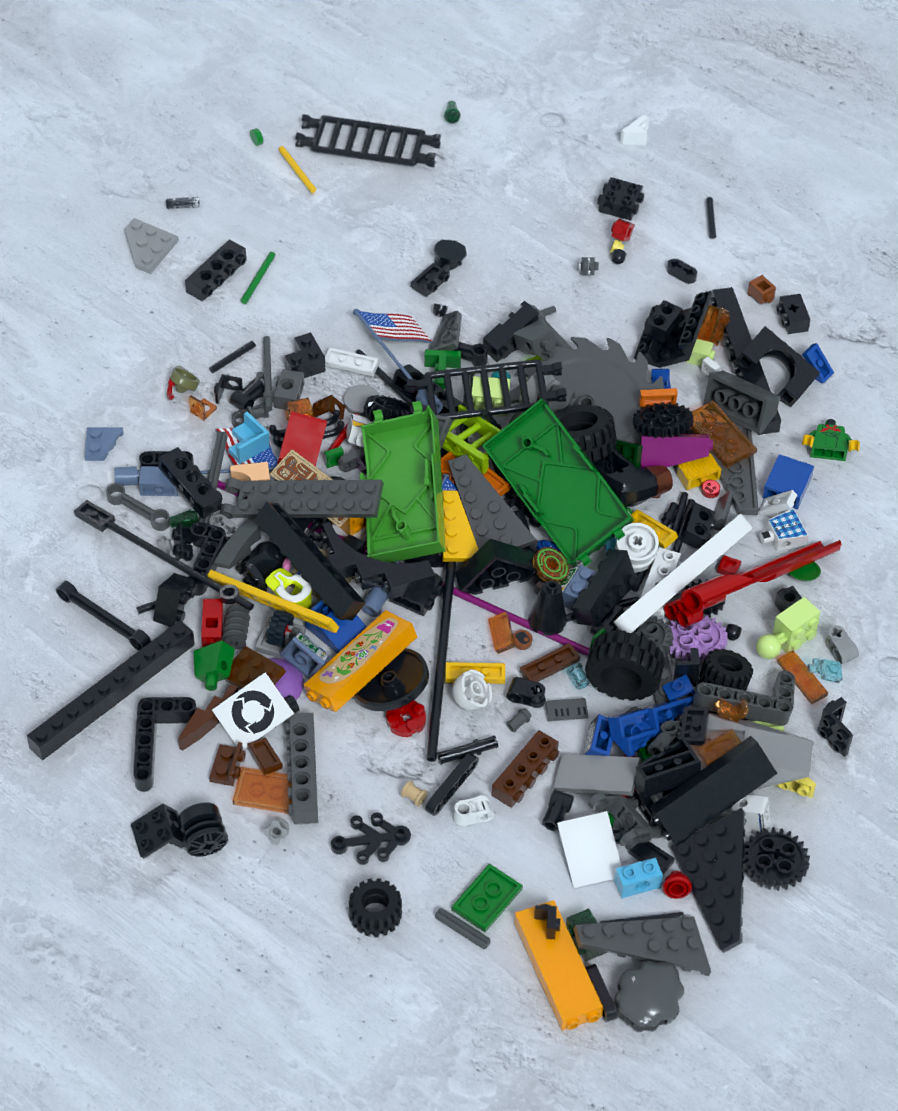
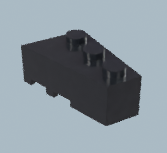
[483,300,539,362]

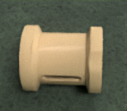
[401,781,428,807]

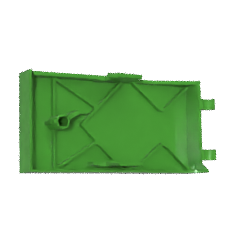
[360,401,446,563]

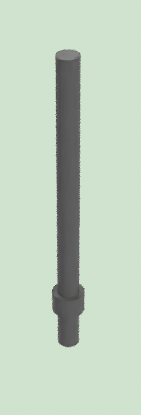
[263,336,274,412]

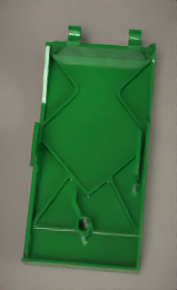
[482,398,635,567]

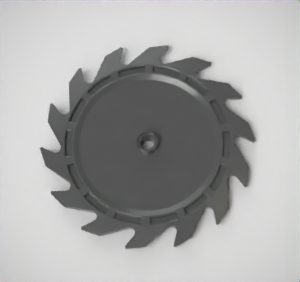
[509,337,664,445]

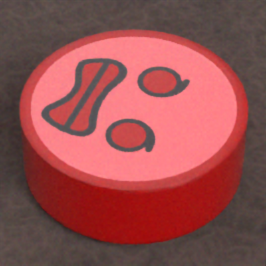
[701,480,720,498]

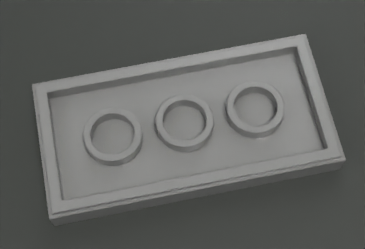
[553,754,641,796]

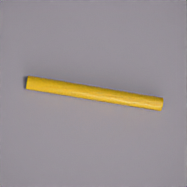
[278,146,316,193]

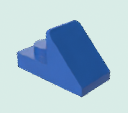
[802,343,834,383]

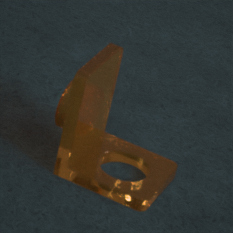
[189,395,217,421]

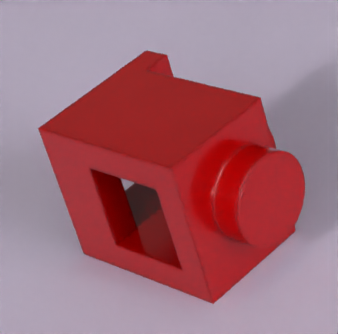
[611,218,635,241]

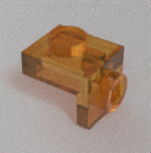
[716,697,749,723]

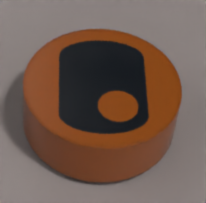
[513,630,533,650]

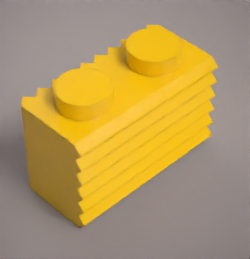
[677,453,722,490]

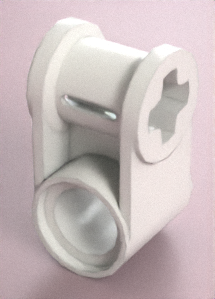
[453,795,495,827]

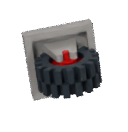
[255,610,306,659]

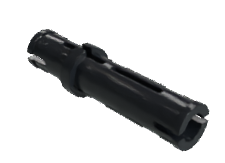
[437,735,499,765]

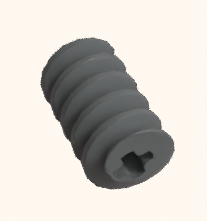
[222,605,250,649]

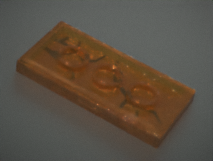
[690,401,757,468]

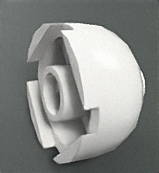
[452,670,492,711]

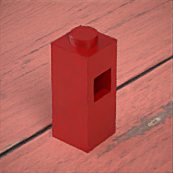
[201,599,224,648]

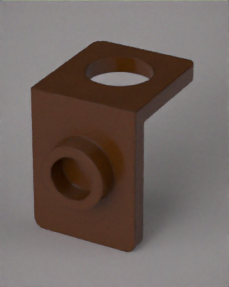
[311,395,345,420]

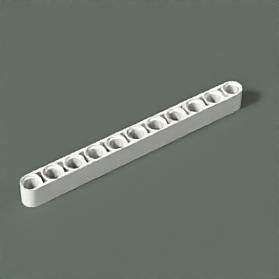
[614,514,754,633]

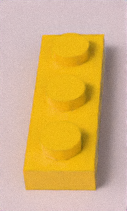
[631,509,678,549]
[446,662,505,684]

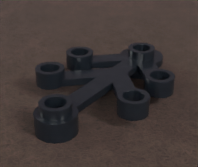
[331,812,411,865]

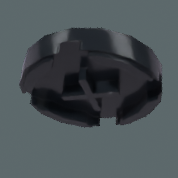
[238,561,267,592]

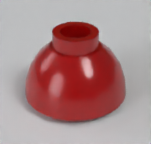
[662,871,692,899]

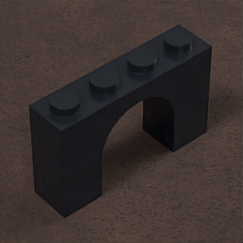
[735,326,820,408]

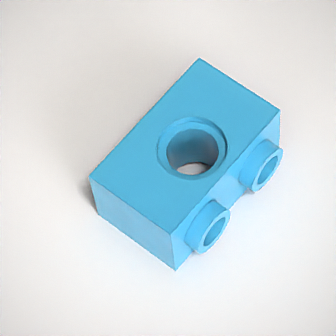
[614,858,663,899]

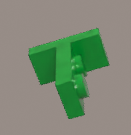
[425,349,461,390]

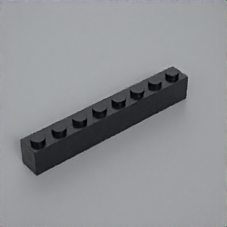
[254,502,366,621]

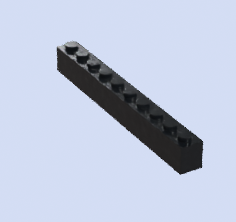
[709,287,781,435]
[27,620,195,761]

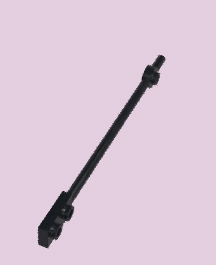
[74,500,254,611]

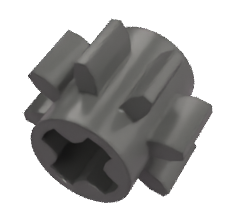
[577,257,599,275]

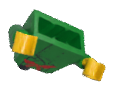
[801,419,860,461]

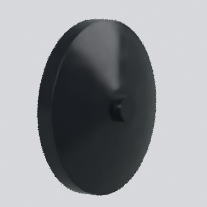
[354,648,429,711]

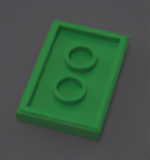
[451,863,523,933]

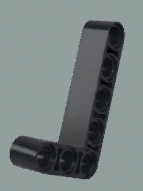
[133,697,197,792]

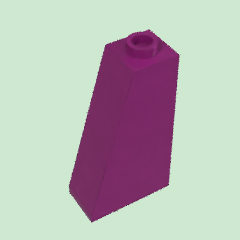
[640,434,713,468]

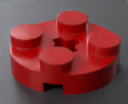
[386,701,426,737]

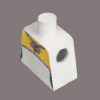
[346,414,374,447]

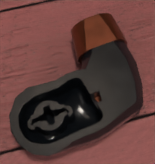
[592,448,673,507]

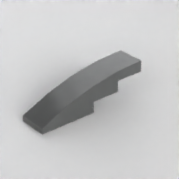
[214,518,262,569]

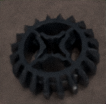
[363,395,411,422]

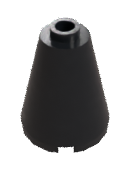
[528,581,567,636]

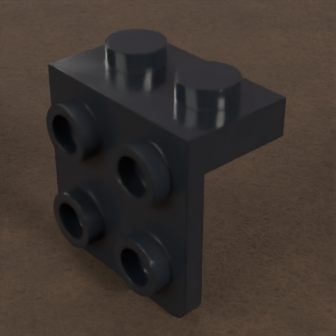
[818,697,853,757]

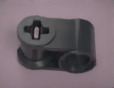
[506,677,546,708]

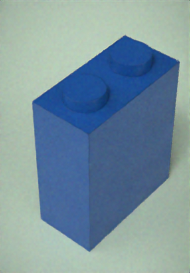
[762,454,814,510]

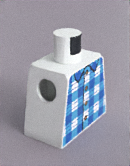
[759,509,809,551]

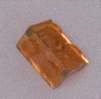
[697,305,730,346]

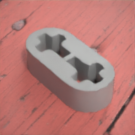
[209,514,239,541]

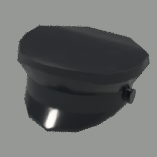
[433,240,466,270]

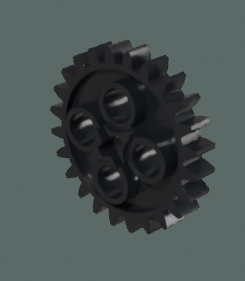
[633,402,694,438]
[743,827,810,891]

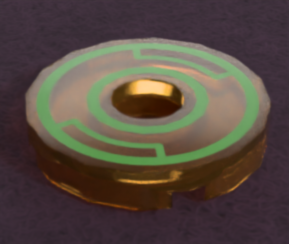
[533,547,569,583]

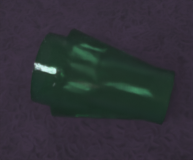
[444,101,461,124]
[169,509,198,528]

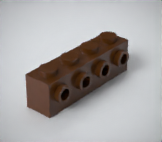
[491,730,559,808]

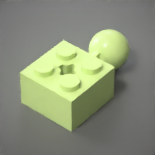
[756,597,821,659]

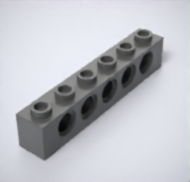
[286,713,318,824]

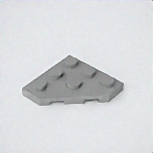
[125,218,179,274]

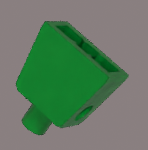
[194,641,235,691]

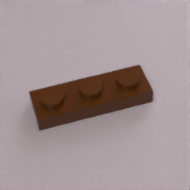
[520,643,580,682]

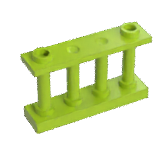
[442,404,501,474]

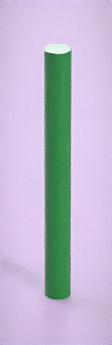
[241,252,276,304]

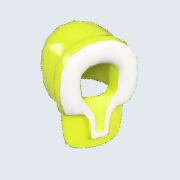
[265,568,312,609]

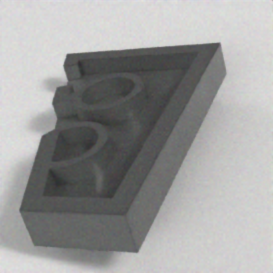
[429,310,462,351]

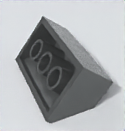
[703,370,780,434]

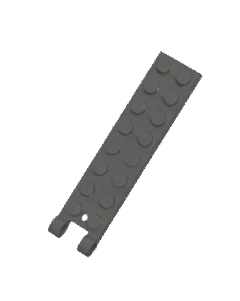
[219,478,384,519]

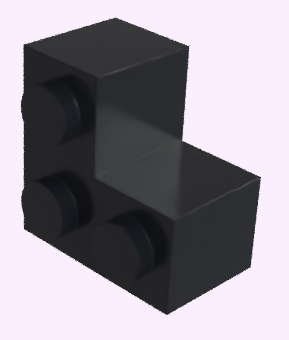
[284,332,326,378]
[153,573,196,627]

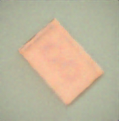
[233,767,293,814]

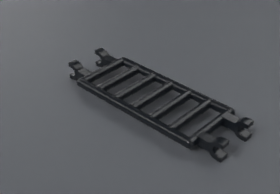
[295,114,441,167]
[406,359,567,420]

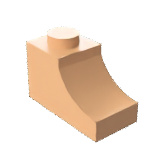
[230,462,270,481]

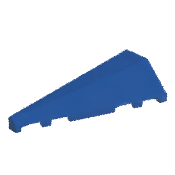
[608,696,694,757]

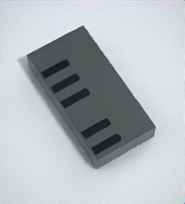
[546,698,588,722]

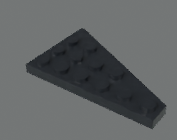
[671,808,746,953]

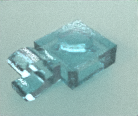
[808,658,843,683]

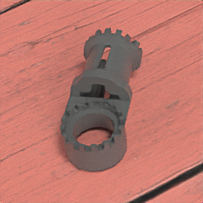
[232,402,269,428]

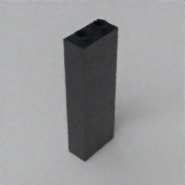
[650,736,778,845]

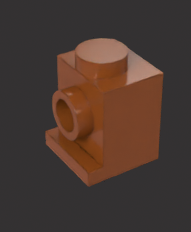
[747,275,776,304]

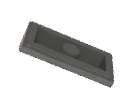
[712,491,734,531]

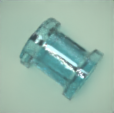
[567,663,591,690]

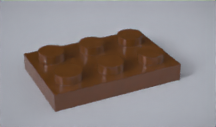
[224,646,286,690]

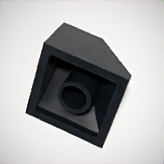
[236,541,287,587]

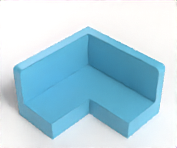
[228,412,269,464]

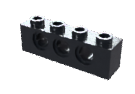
[185,239,247,302]
[391,364,463,421]
[159,447,223,519]

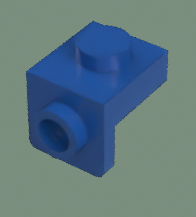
[651,369,671,389]

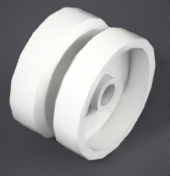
[615,523,659,572]

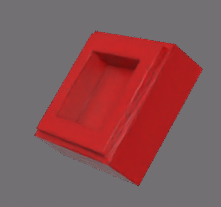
[717,555,742,575]

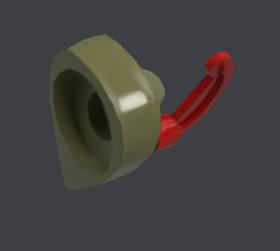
[167,366,200,400]

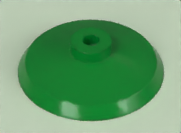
[789,562,821,581]

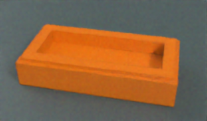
[639,388,678,407]

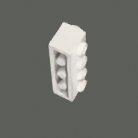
[640,548,683,620]

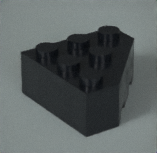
[455,539,540,595]

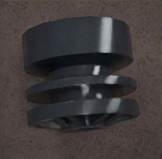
[177,802,228,857]

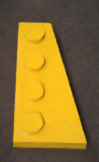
[442,490,479,562]

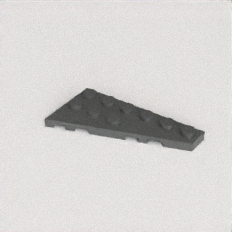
[448,455,538,549]

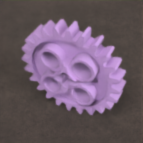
[669,615,727,662]

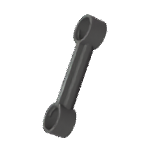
[106,483,170,531]

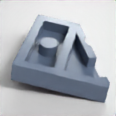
[85,427,124,461]

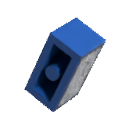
[583,714,613,756]

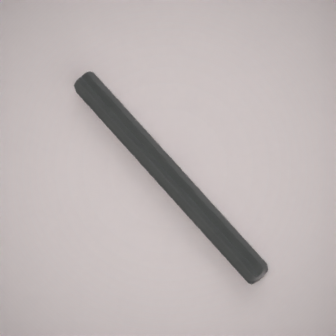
[198,431,228,524]

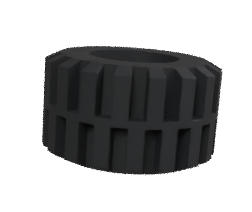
[699,649,754,691]
[349,878,402,937]

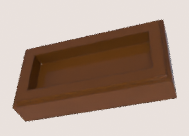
[247,738,283,775]

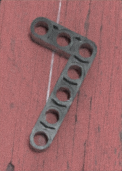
[693,670,795,726]

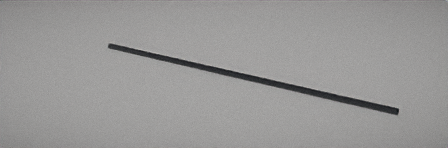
[426,374,475,762]

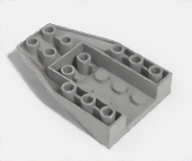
[690,713,813,790]

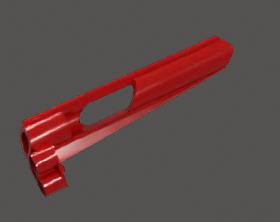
[664,540,842,628]

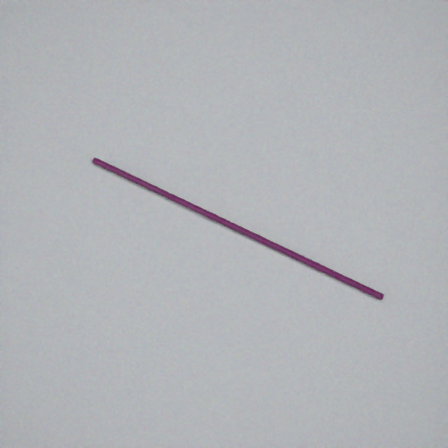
[217,480,590,656]

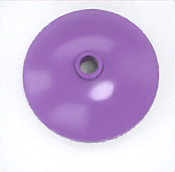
[269,658,304,700]

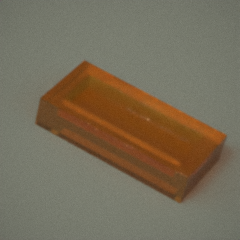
[488,612,516,654]

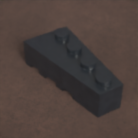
[572,549,638,626]

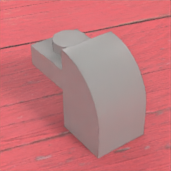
[519,373,560,403]

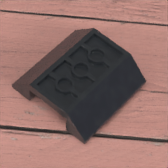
[634,291,713,368]

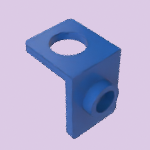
[663,675,695,701]

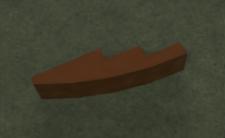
[178,684,239,751]

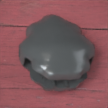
[614,961,684,1032]

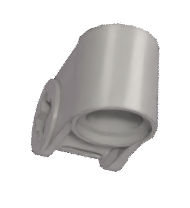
[825,625,859,664]

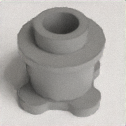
[263,818,289,844]

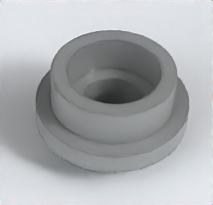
[157,536,173,555]

